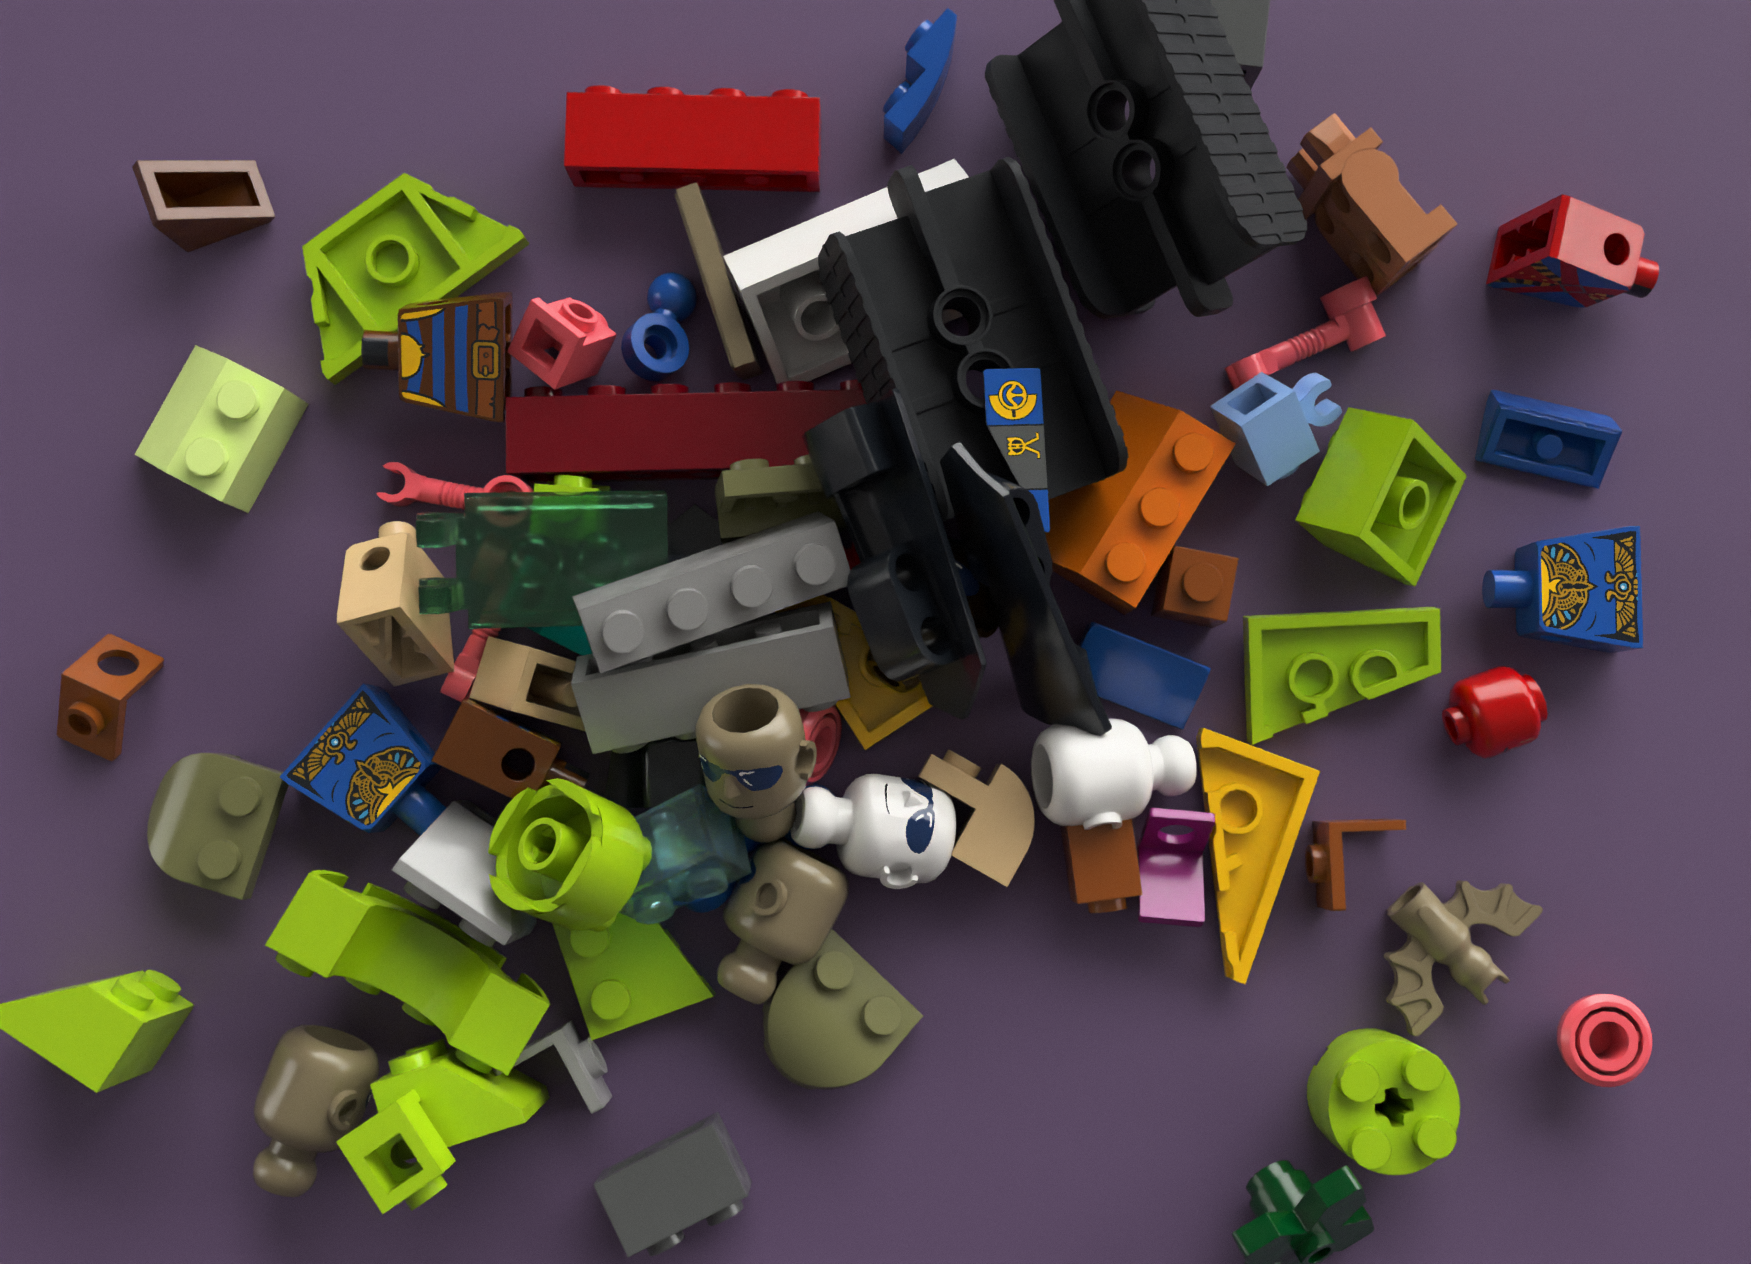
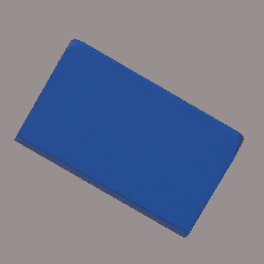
[1475,390,1622,489]
[1079,622,1211,730]

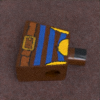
[361,292,512,422]
[432,698,590,799]

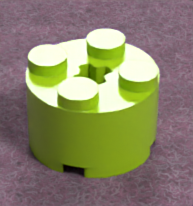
[488,778,652,932]
[1307,1028,1460,1175]

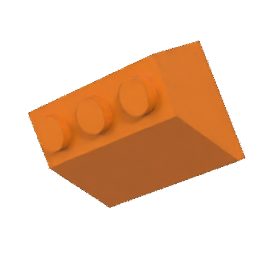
[1045,390,1236,615]

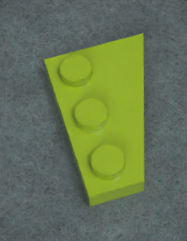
[1243,607,1441,745]

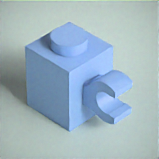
[1210,372,1342,486]

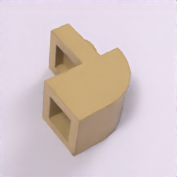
[917,750,1035,887]

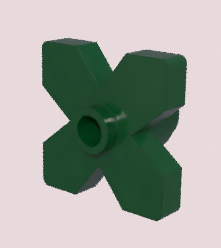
[1232,1160,1374,1264]

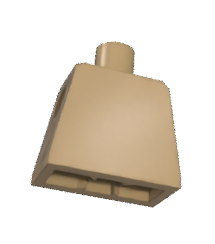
[337,521,454,686]

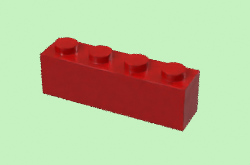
[564,85,822,192]

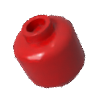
[1442,666,1548,759]

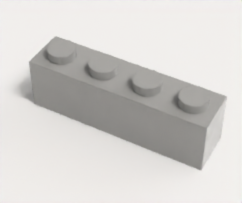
[572,511,851,673]
[571,601,850,754]

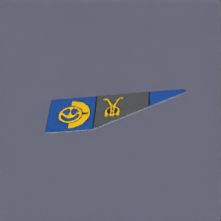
[983,368,1050,532]

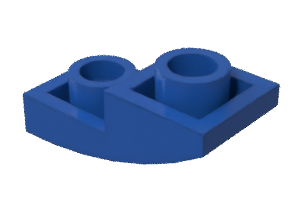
[883,8,957,154]

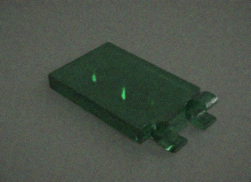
[416,491,668,629]

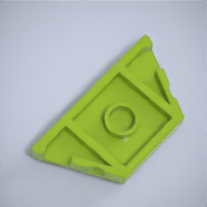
[302,173,529,385]

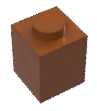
[1151,546,1239,628]
[1060,818,1143,913]

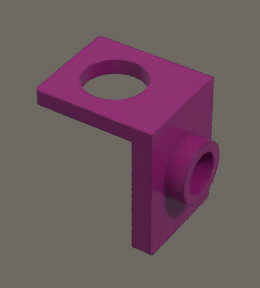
[1137,808,1215,927]

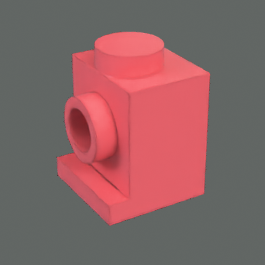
[507,297,617,390]

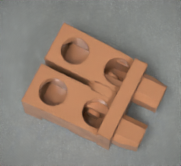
[1286,113,1457,297]

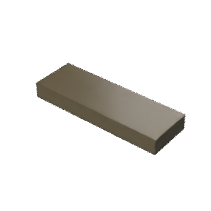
[674,182,763,381]

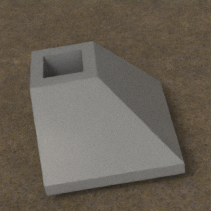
[392,800,537,947]

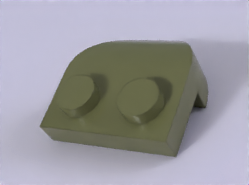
[715,455,847,544]
[147,753,289,900]
[762,929,923,1090]

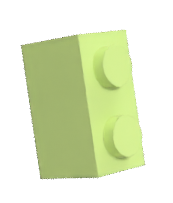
[135,345,309,513]

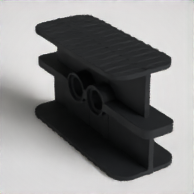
[985,0,1307,319]
[818,157,1129,522]

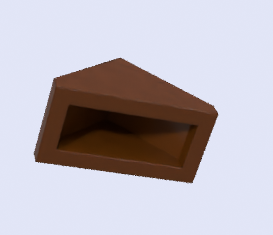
[132,160,275,252]

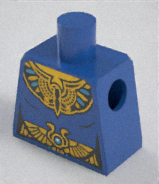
[1482,526,1643,653]
[280,683,447,836]

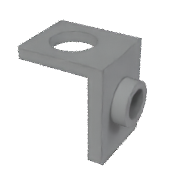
[493,1020,612,1114]

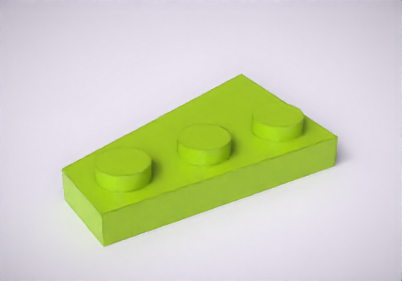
[552,888,716,1040]

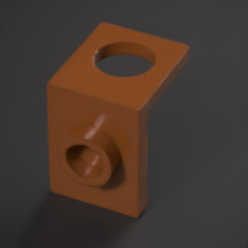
[57,634,164,761]
[1305,818,1406,911]

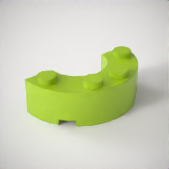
[265,870,550,1076]

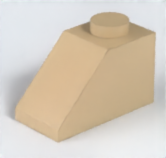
[469,636,585,731]

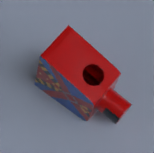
[1486,194,1659,308]

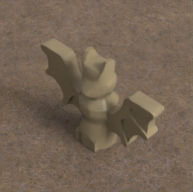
[1384,880,1543,1036]

